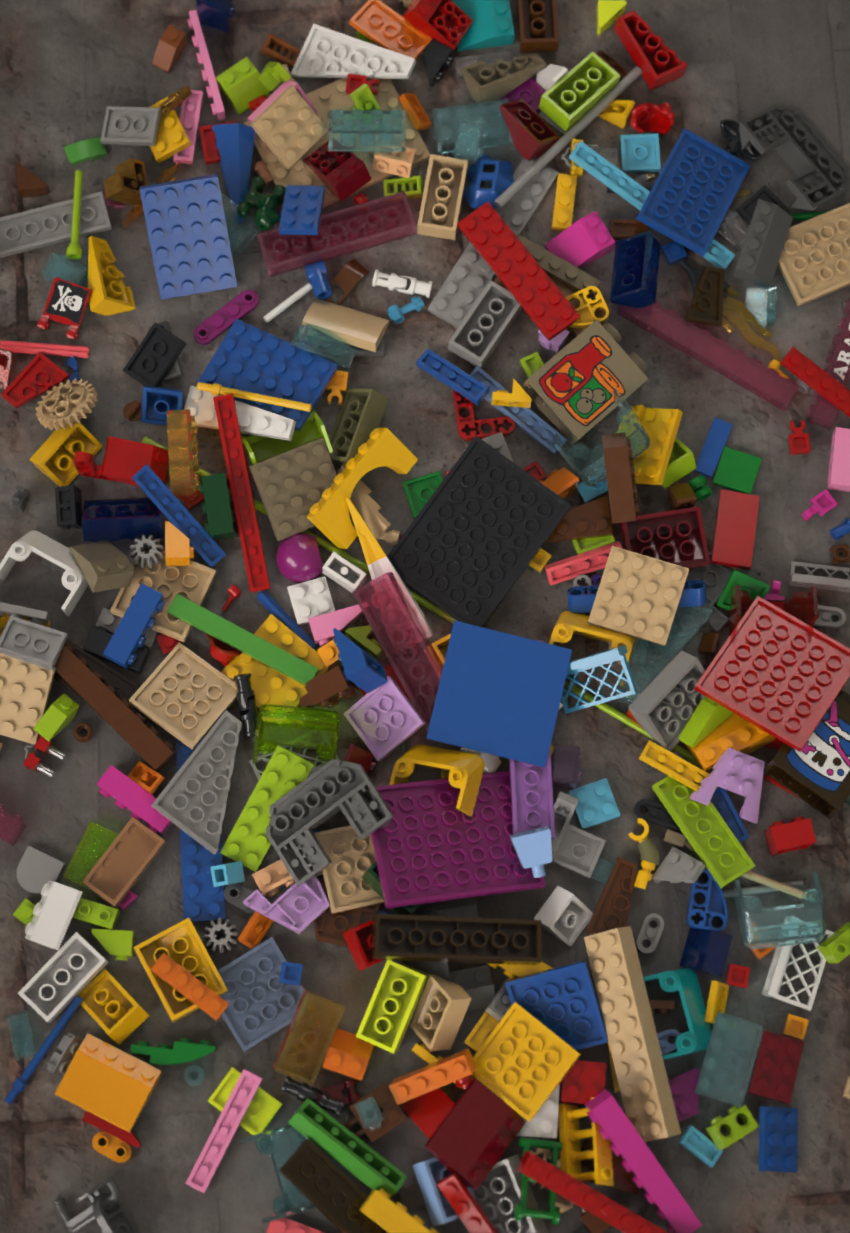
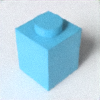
[210,861,245,887]

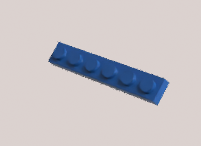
[131,464,226,568]

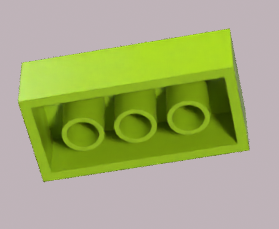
[538,52,621,132]

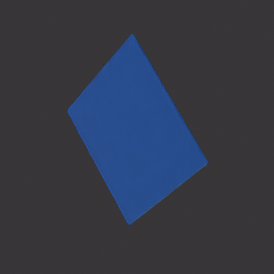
[426,620,572,768]

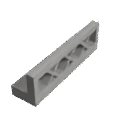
[789,561,850,593]

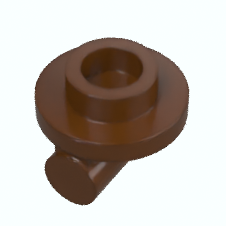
[123,400,142,422]

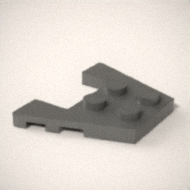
[686,551,766,633]

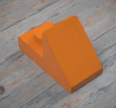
[127,761,165,795]

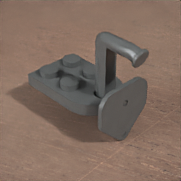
[52,1176,139,1233]

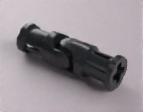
[234,673,261,736]
[280,1075,345,1117]

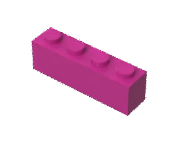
[96,765,172,835]

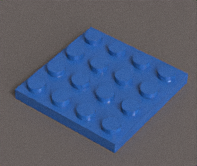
[505,960,608,1050]

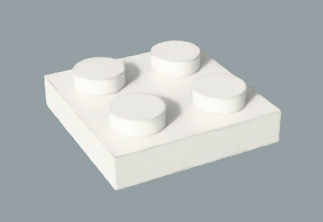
[287,576,335,626]

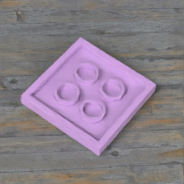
[344,676,426,761]

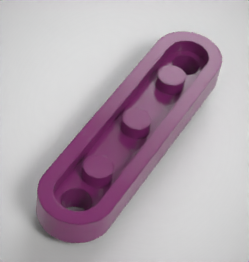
[194,289,259,345]

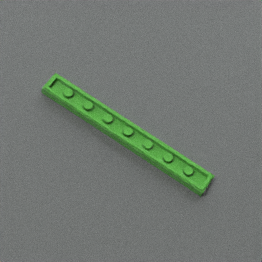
[167,594,318,686]

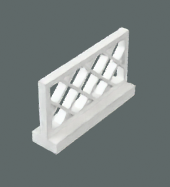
[761,916,834,1011]

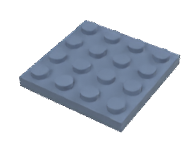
[218,937,315,1052]

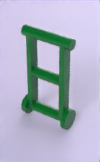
[514,1138,562,1224]

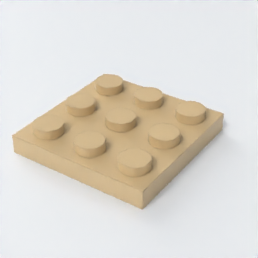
[250,86,328,169]

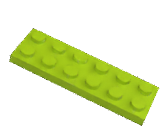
[220,745,314,872]
[651,776,755,888]

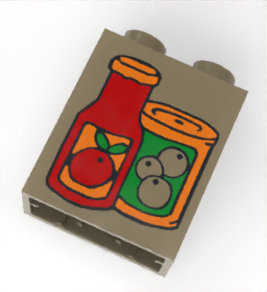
[521,319,648,446]

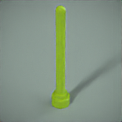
[66,169,83,259]

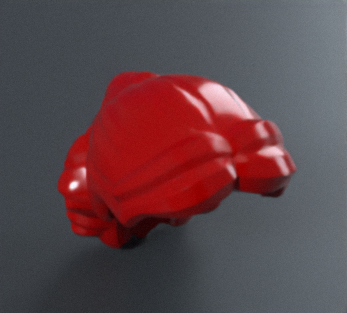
[630,103,675,135]

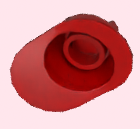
[206,633,243,666]

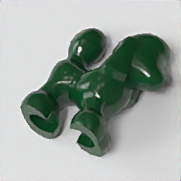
[236,176,286,231]

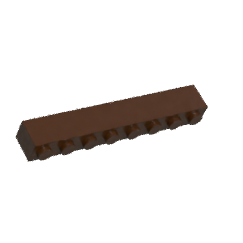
[54,643,175,773]

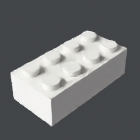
[18,932,109,1023]

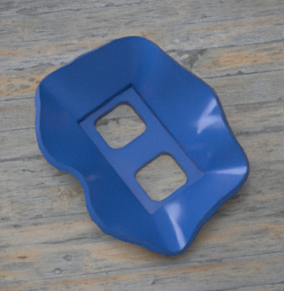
[464,154,514,209]

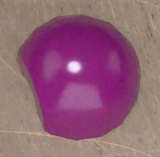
[276,533,324,583]

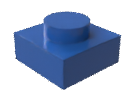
[661,241,687,265]
[279,962,303,986]

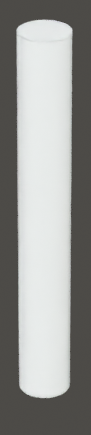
[263,282,313,323]

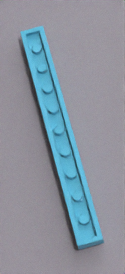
[569,141,735,270]

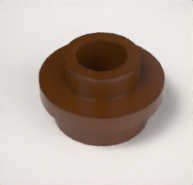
[73,722,94,743]

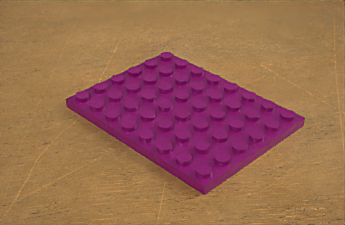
[371,771,546,908]

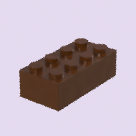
[517,0,559,53]
[602,432,639,524]

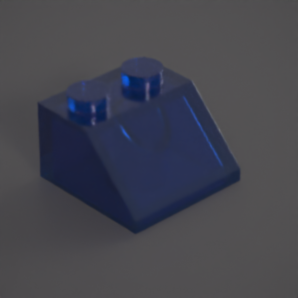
[679,927,733,978]

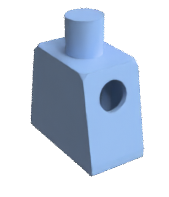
[509,826,552,878]

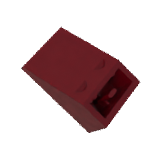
[304,137,372,202]

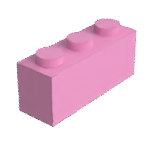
[827,427,850,492]

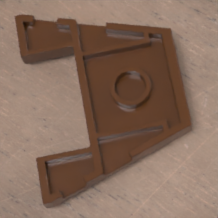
[314,878,382,947]

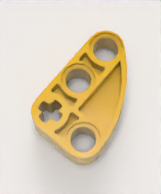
[565,286,610,328]

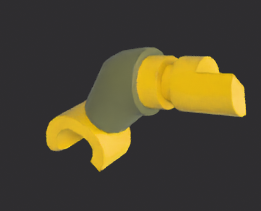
[628,818,660,890]

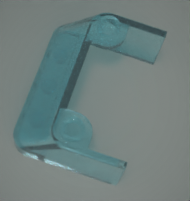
[553,389,650,486]
[733,872,826,949]
[240,1125,315,1224]

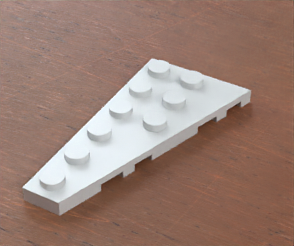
[291,24,416,79]

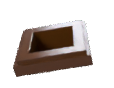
[698,633,720,656]

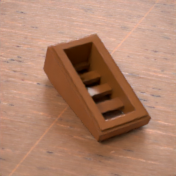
[259,33,301,68]

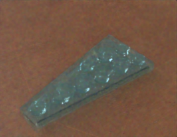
[618,606,714,704]

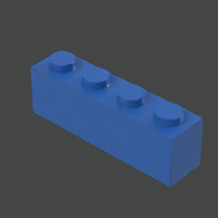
[103,583,166,669]

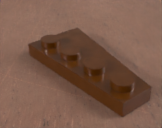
[585,857,637,935]

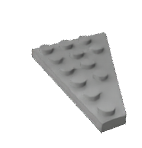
[151,710,242,855]

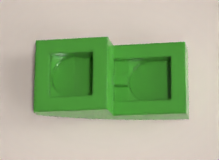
[63,137,108,166]

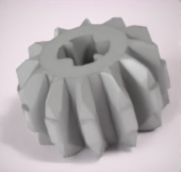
[130,535,164,569]
[203,918,239,953]

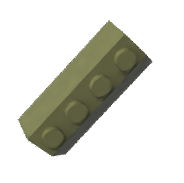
[328,389,389,467]

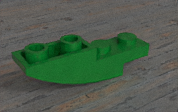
[130,1038,217,1065]

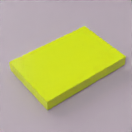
[208,1067,283,1139]

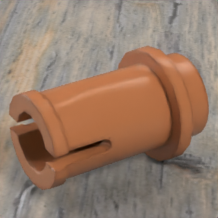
[253,161,274,187]

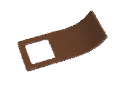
[324,259,370,305]

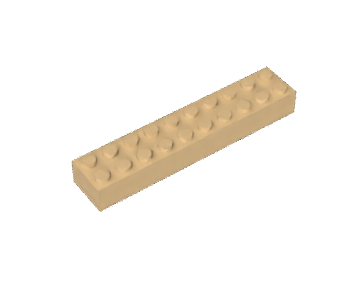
[584,926,681,1142]

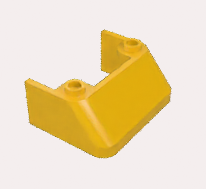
[549,611,636,686]
[389,744,485,816]

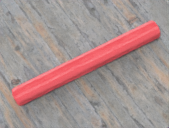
[0,340,90,358]

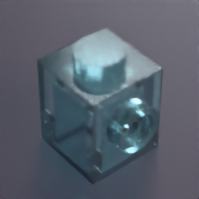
[354,1096,384,1131]

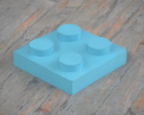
[620,133,661,173]
[568,778,621,830]

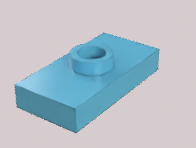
[577,470,608,504]
[678,1125,724,1168]

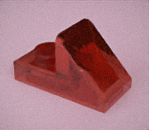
[0,348,16,389]

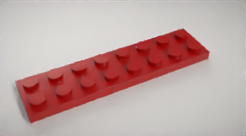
[457,202,581,341]

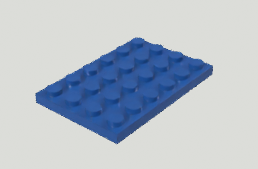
[636,128,751,256]
[139,174,237,300]
[198,319,338,432]

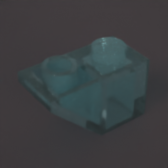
[746,285,778,328]

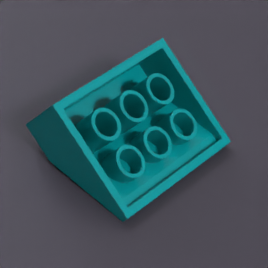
[452,0,514,51]

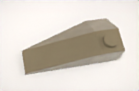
[461,53,546,107]

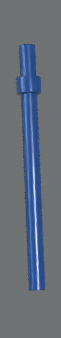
[4,995,84,1105]

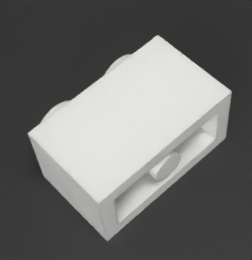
[322,552,367,595]

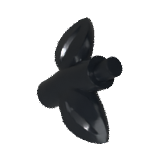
[720,119,761,160]

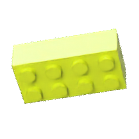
[356,960,430,1054]

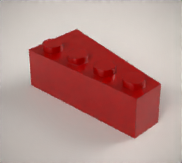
[614,11,688,90]

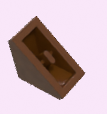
[16,163,50,198]

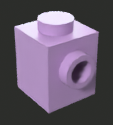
[538,329,570,353]

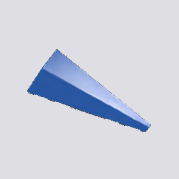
[212,123,255,225]

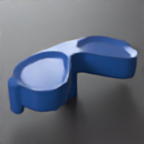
[66,356,80,382]

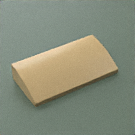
[302,299,389,353]

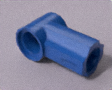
[304,260,332,300]

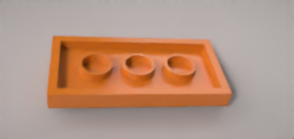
[349,0,432,60]

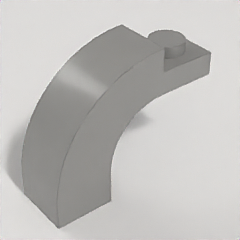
[551,792,579,863]

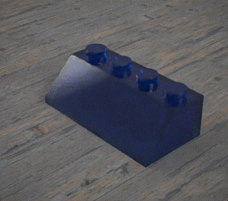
[610,231,661,309]
[81,498,164,542]

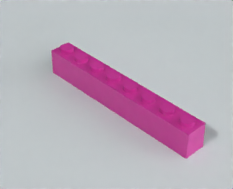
[585,1089,702,1233]

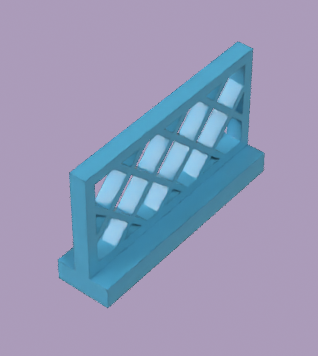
[561,645,638,714]

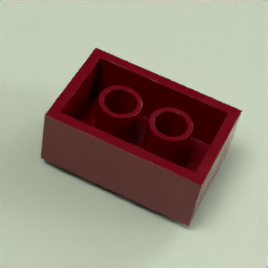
[746,1031,804,1104]

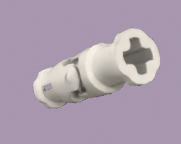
[372,269,433,298]

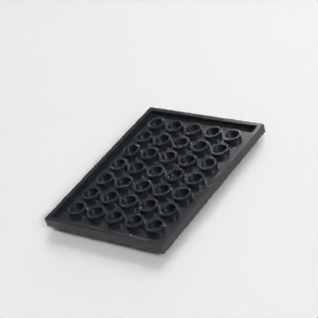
[387,436,572,627]

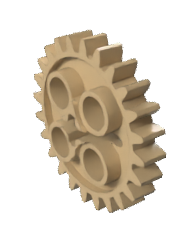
[35,378,98,431]

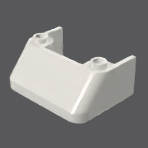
[0,530,88,617]

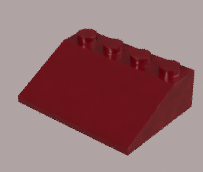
[620,506,710,568]
[425,1079,526,1190]

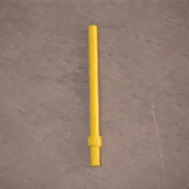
[197,382,312,412]

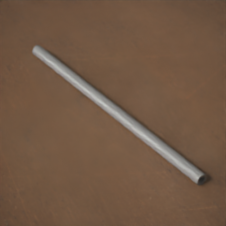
[494,66,642,208]

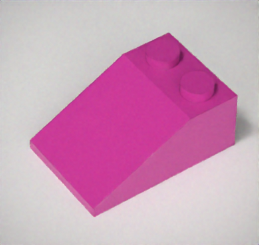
[544,211,615,269]

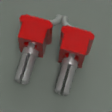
[24,736,66,777]

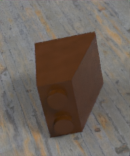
[581,1138,639,1195]

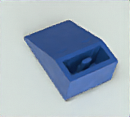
[333,628,388,693]

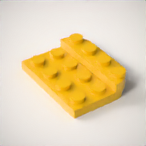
[618,405,683,485]

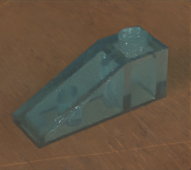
[290,324,356,368]

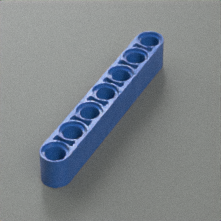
[567,580,707,613]

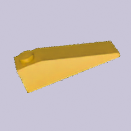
[88,236,136,316]

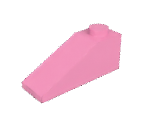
[308,602,367,646]

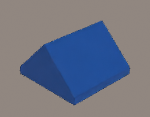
[142,386,185,427]

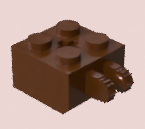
[299,665,361,709]
[343,1083,407,1142]

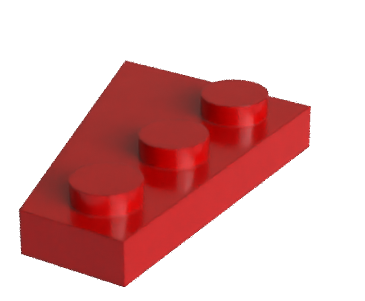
[1,352,70,409]

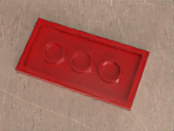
[711,489,760,570]

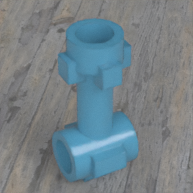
[387,296,425,324]

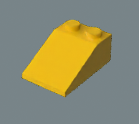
[78,969,150,1045]

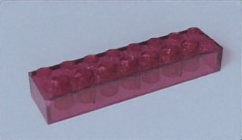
[256,191,416,278]
[352,572,443,732]

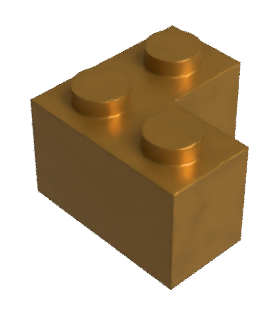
[103,158,148,206]

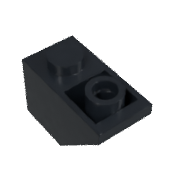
[423,38,454,87]

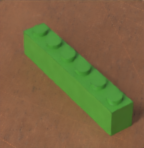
[288,1098,407,1199]

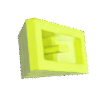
[597,0,627,36]

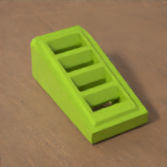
[383,175,424,199]

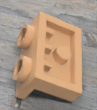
[372,140,417,178]
[252,859,296,898]

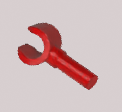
[221,584,241,612]

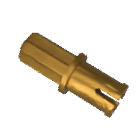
[160,86,192,115]

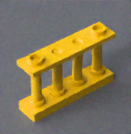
[558,1097,613,1186]

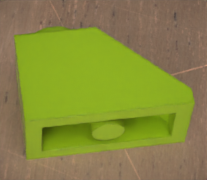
[34,693,80,741]
[91,929,135,961]

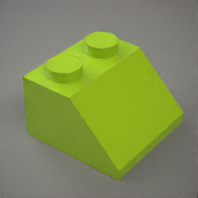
[216,57,270,116]
[661,438,697,489]

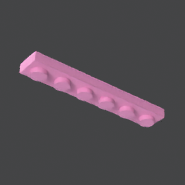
[187,10,226,121]
[185,1069,263,1193]

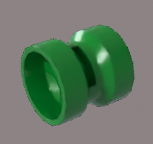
[688,475,713,502]

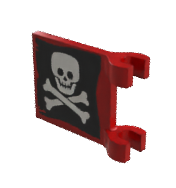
[37,277,92,340]

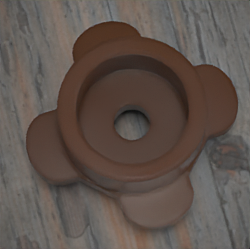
[830,544,850,565]

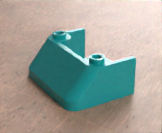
[643,968,714,1060]

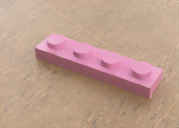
[173,90,203,165]

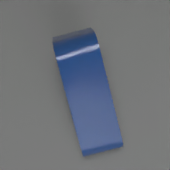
[686,869,727,933]

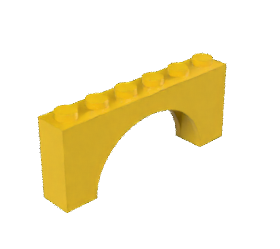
[307,428,418,549]

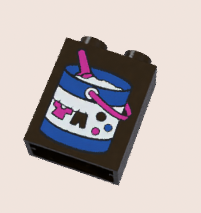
[764,690,850,819]

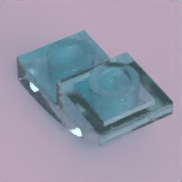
[7,1011,36,1060]

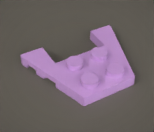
[690,747,765,824]
[243,877,330,934]

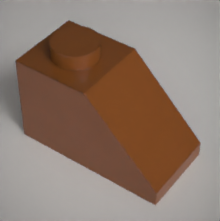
[152,24,188,73]

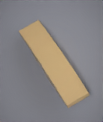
[337,464,391,539]

